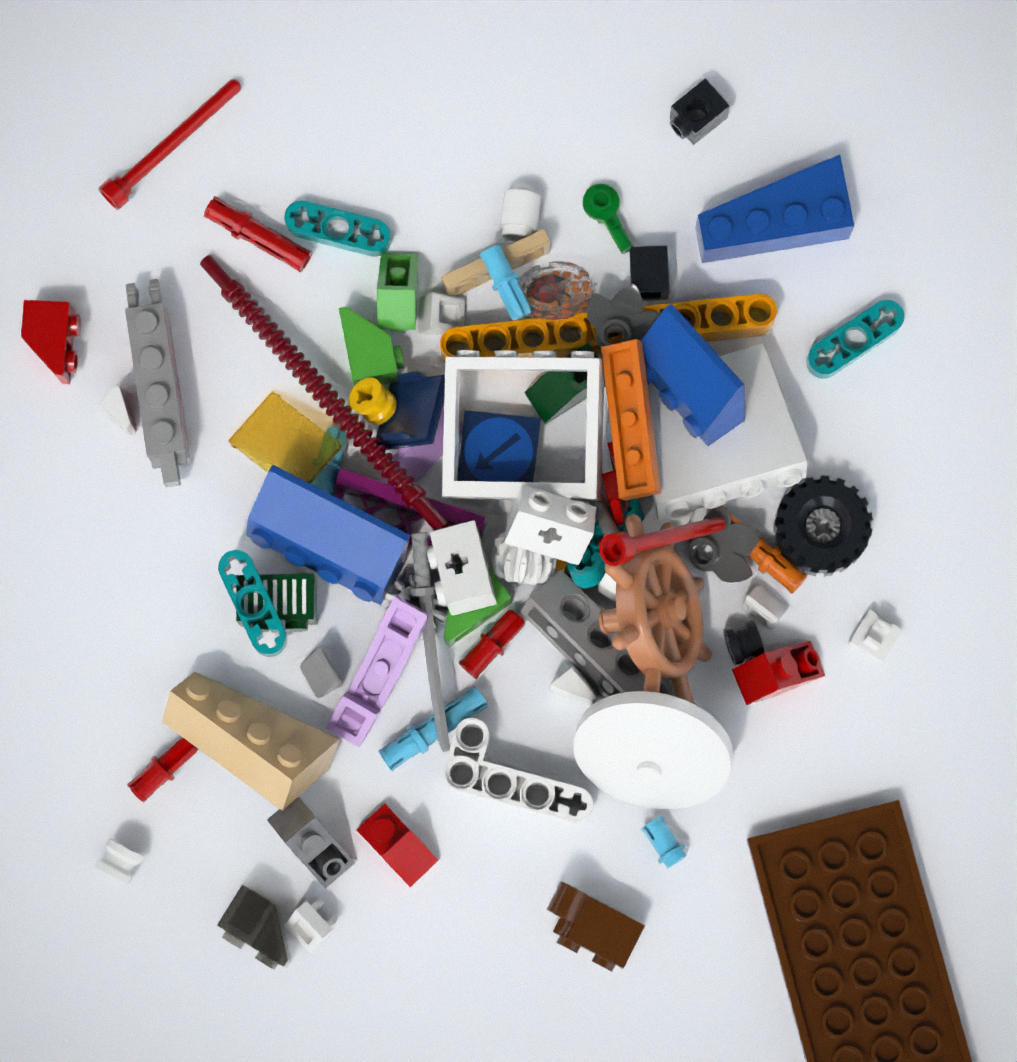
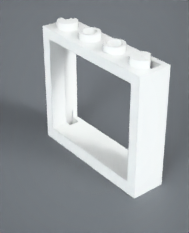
[442,350,604,501]

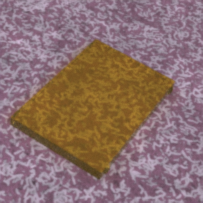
[228,391,343,484]

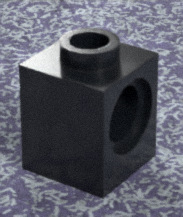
[669,78,730,146]

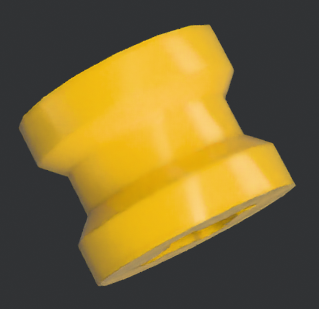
[349,377,397,425]

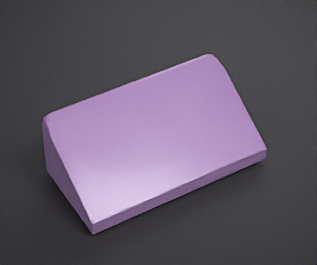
[393,403,463,483]

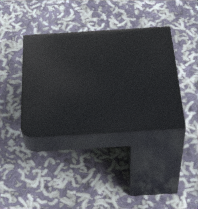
[629,246,669,301]

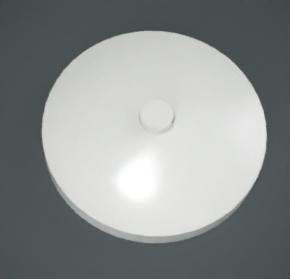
[573,691,733,809]

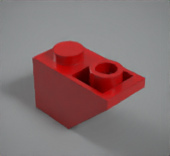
[21,300,81,385]
[731,640,825,705]

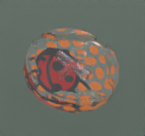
[519,261,593,320]

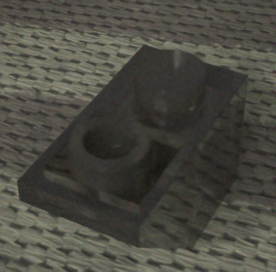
[217,884,292,970]

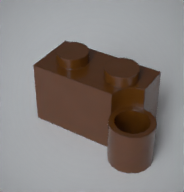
[546,881,645,972]

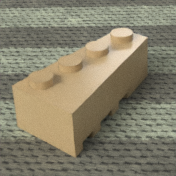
[162,672,339,811]

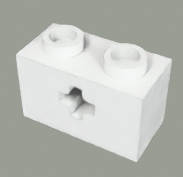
[504,485,596,565]
[427,520,497,616]

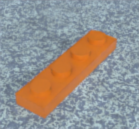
[601,339,661,501]

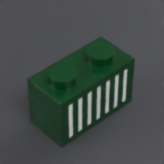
[236,573,317,633]

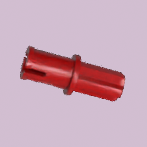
[458,609,525,680]
[127,737,198,803]

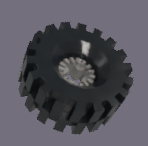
[773,475,873,577]

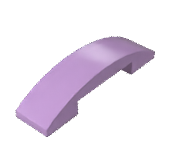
[326,595,430,747]

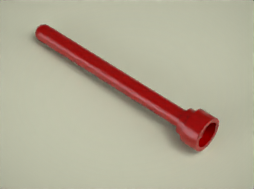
[98,79,241,210]
[599,517,726,566]

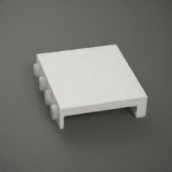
[648,343,807,520]

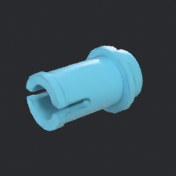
[641,816,687,869]

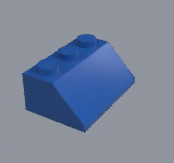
[641,304,745,446]

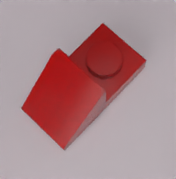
[357,803,439,888]

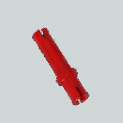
[203,196,312,273]

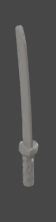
[411,532,450,752]

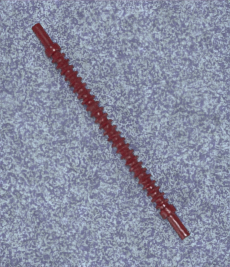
[200,255,449,531]

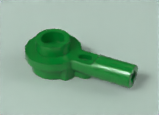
[582,184,634,254]

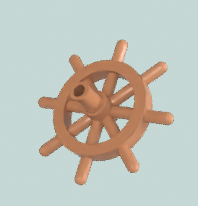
[599,514,712,703]

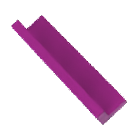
[334,468,487,547]

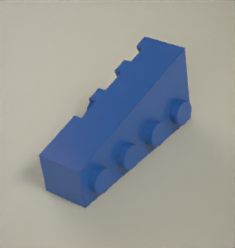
[695,154,854,263]

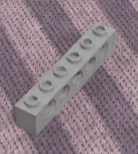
[520,570,699,707]

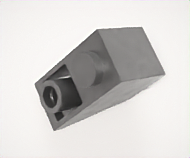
[267,797,355,889]

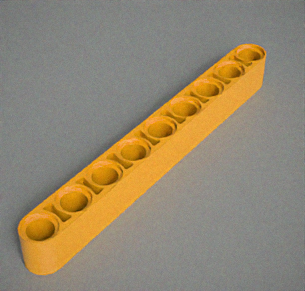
[440,294,777,363]

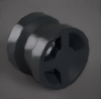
[723,620,765,666]

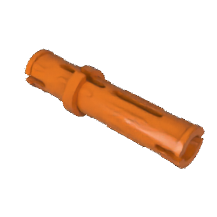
[710,506,808,594]

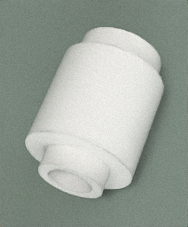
[499,184,541,242]

